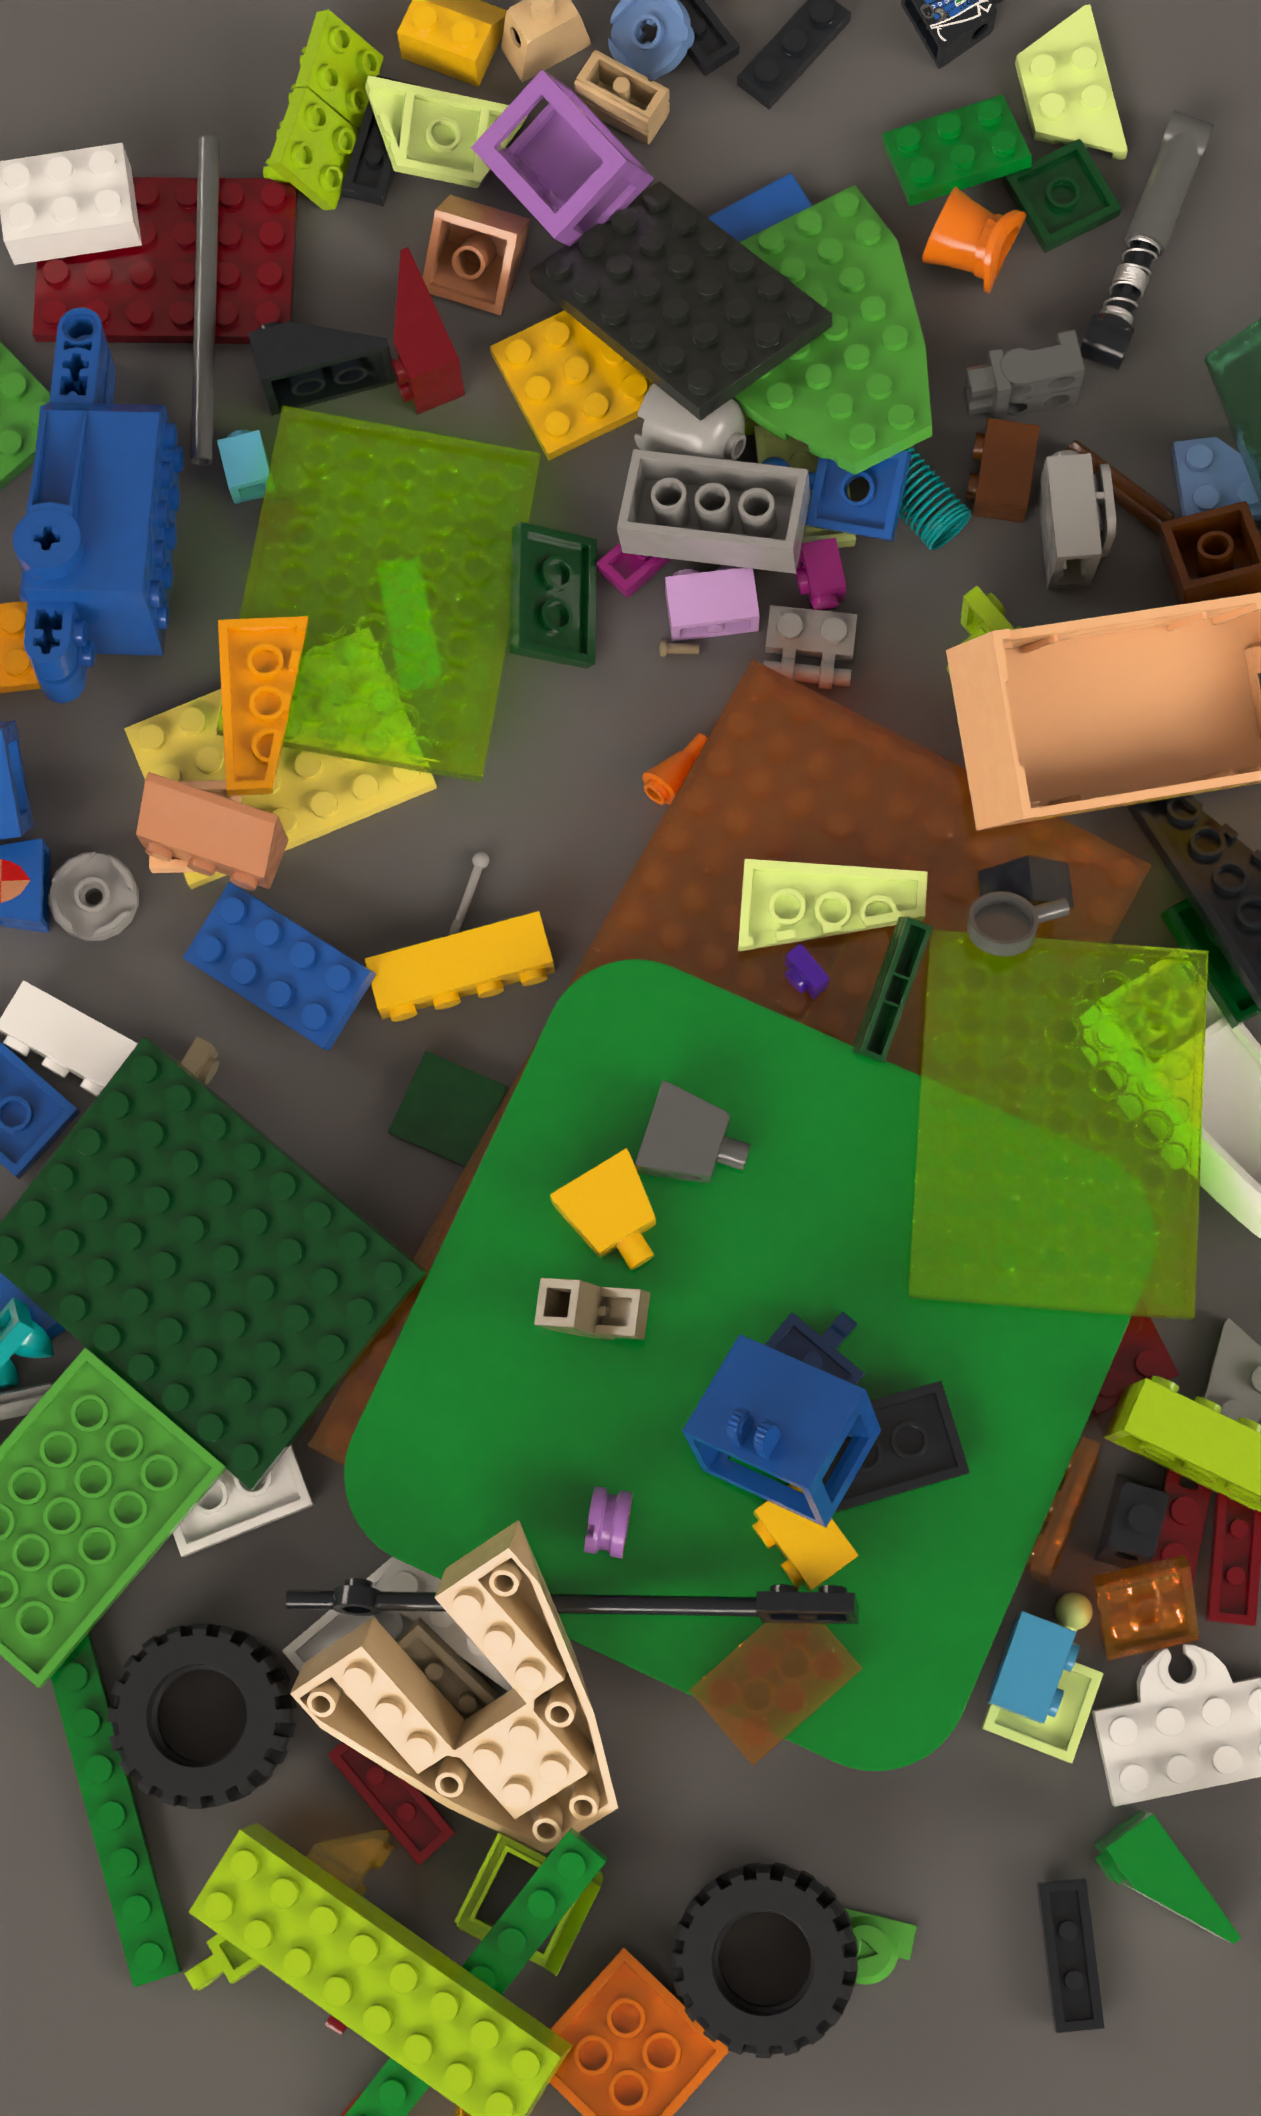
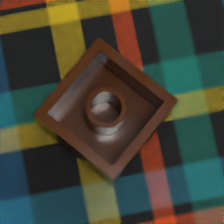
[1160,501,1261,605]

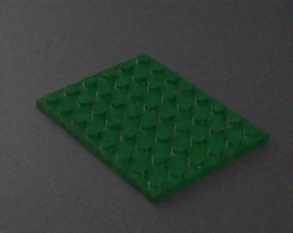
[0,1037,427,1490]

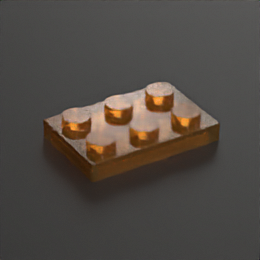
[1027,1436,1101,1585]
[689,1623,863,1766]

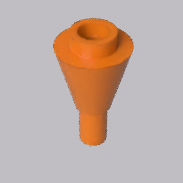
[642,733,711,805]

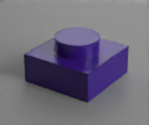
[784,943,830,999]

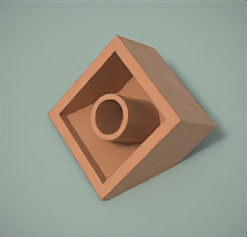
[423,195,531,315]

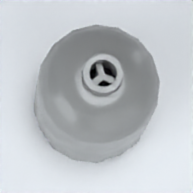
[635,383,746,460]

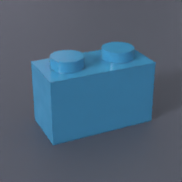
[986,1611,1080,1723]

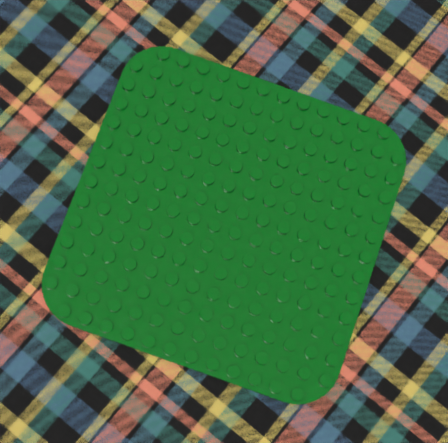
[344,959,1156,1771]

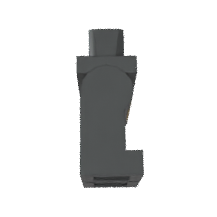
[963,330,1085,420]

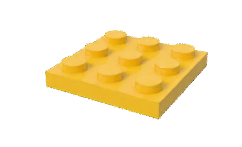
[490,310,653,461]

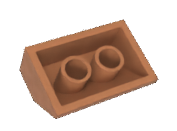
[136,772,288,891]

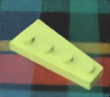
[738,859,928,952]

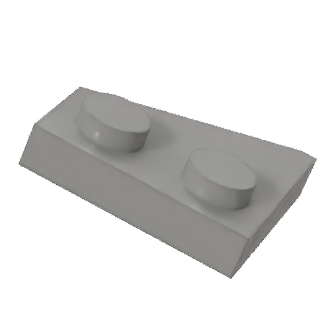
[1202,1318,1261,1422]

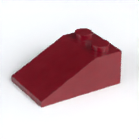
[390,247,465,415]

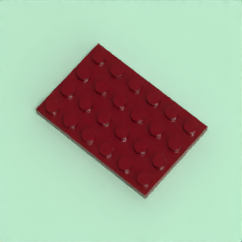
[32,177,298,344]

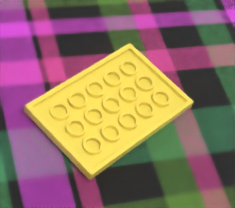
[124,628,437,890]

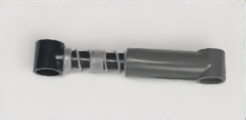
[1080,110,1215,370]

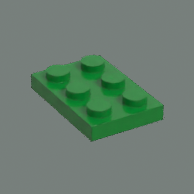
[882,94,1032,206]

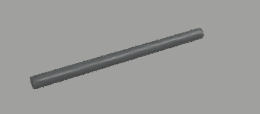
[190,135,220,466]

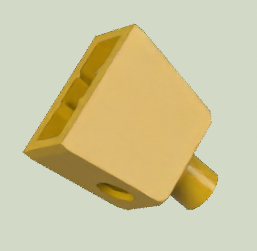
[550,1148,656,1270]

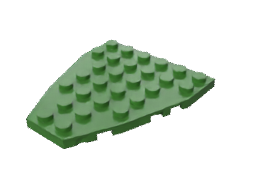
[733,185,933,475]

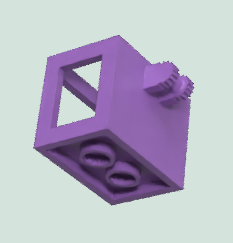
[471,69,654,247]

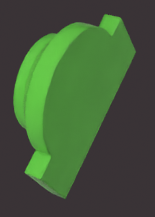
[842,1907,917,1985]

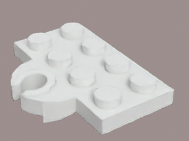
[1092,1644,1261,1807]

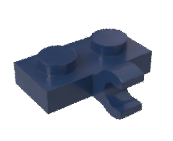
[764,1311,865,1385]

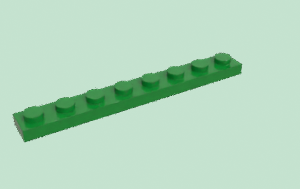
[51,1631,182,1987]
[344,1827,609,2116]

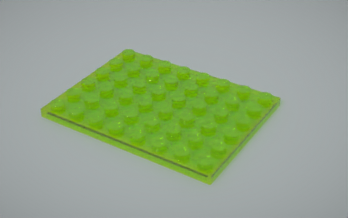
[216,406,541,783]
[908,930,1208,1320]

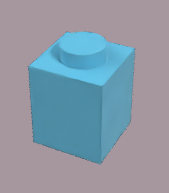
[217,430,276,504]

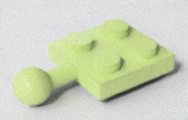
[981,1592,1104,1764]

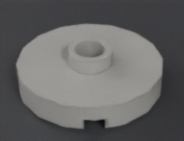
[48,852,139,941]

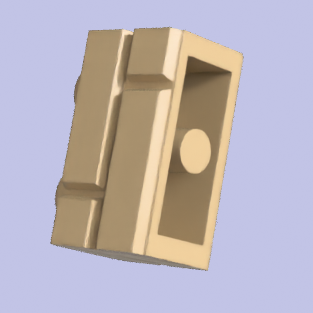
[574,50,670,145]

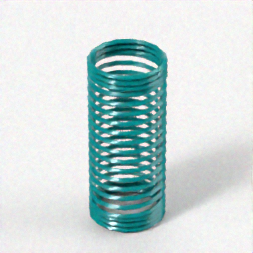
[865,448,971,550]

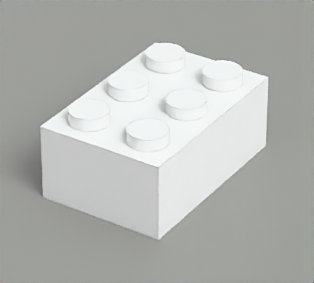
[0,143,142,265]

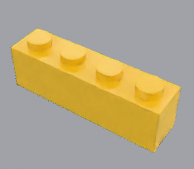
[365,911,555,1022]

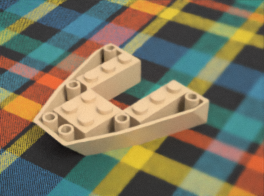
[290,1520,618,1854]

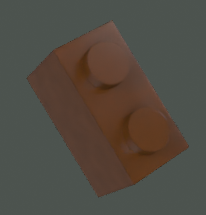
[966,418,1040,523]

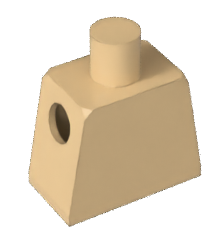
[501,0,591,82]

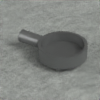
[967,891,1070,956]

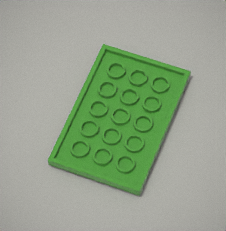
[0,1347,227,1688]

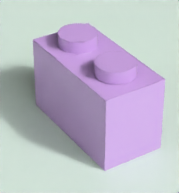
[665,565,760,642]

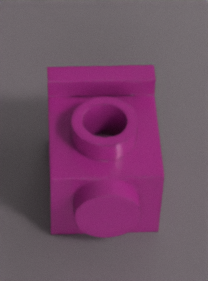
[796,537,847,611]

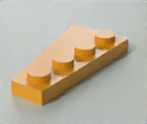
[218,616,309,796]

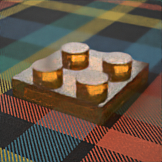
[1092,1555,1200,1661]

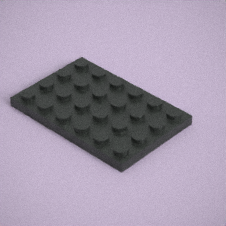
[529,181,833,421]

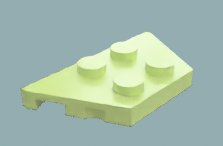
[1015,4,1128,160]
[365,75,528,188]

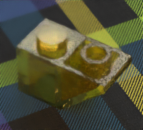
[307,1827,394,1897]

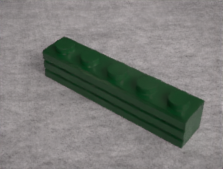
[853,917,934,1063]

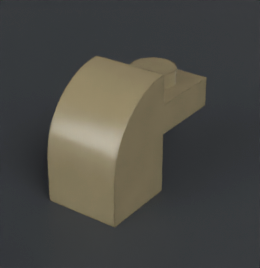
[534,1278,651,1340]

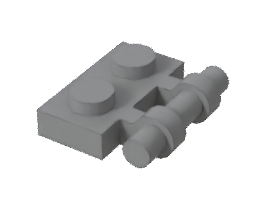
[762,605,858,689]

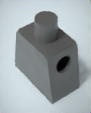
[635,1080,751,1183]

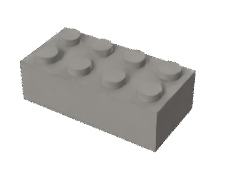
[617,449,811,574]

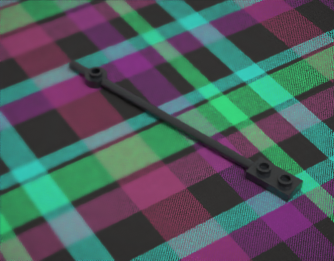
[286,1578,859,1624]

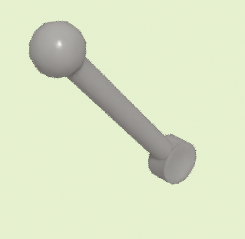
[449,852,490,935]

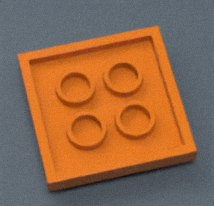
[550,1947,730,2116]

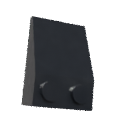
[248,321,396,416]

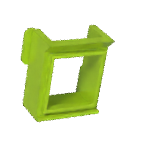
[454,1832,603,1976]

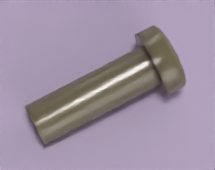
[659,639,699,657]

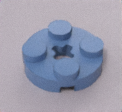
[608,0,695,80]

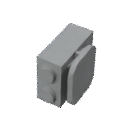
[1037,450,1116,589]

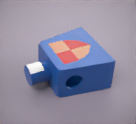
[0,839,51,933]

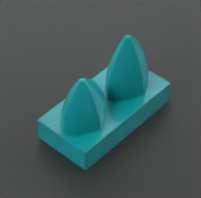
[0,1297,55,1389]

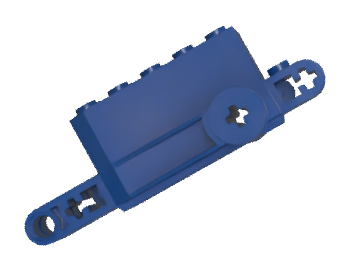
[12,307,184,703]

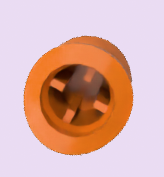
[922,186,1026,294]

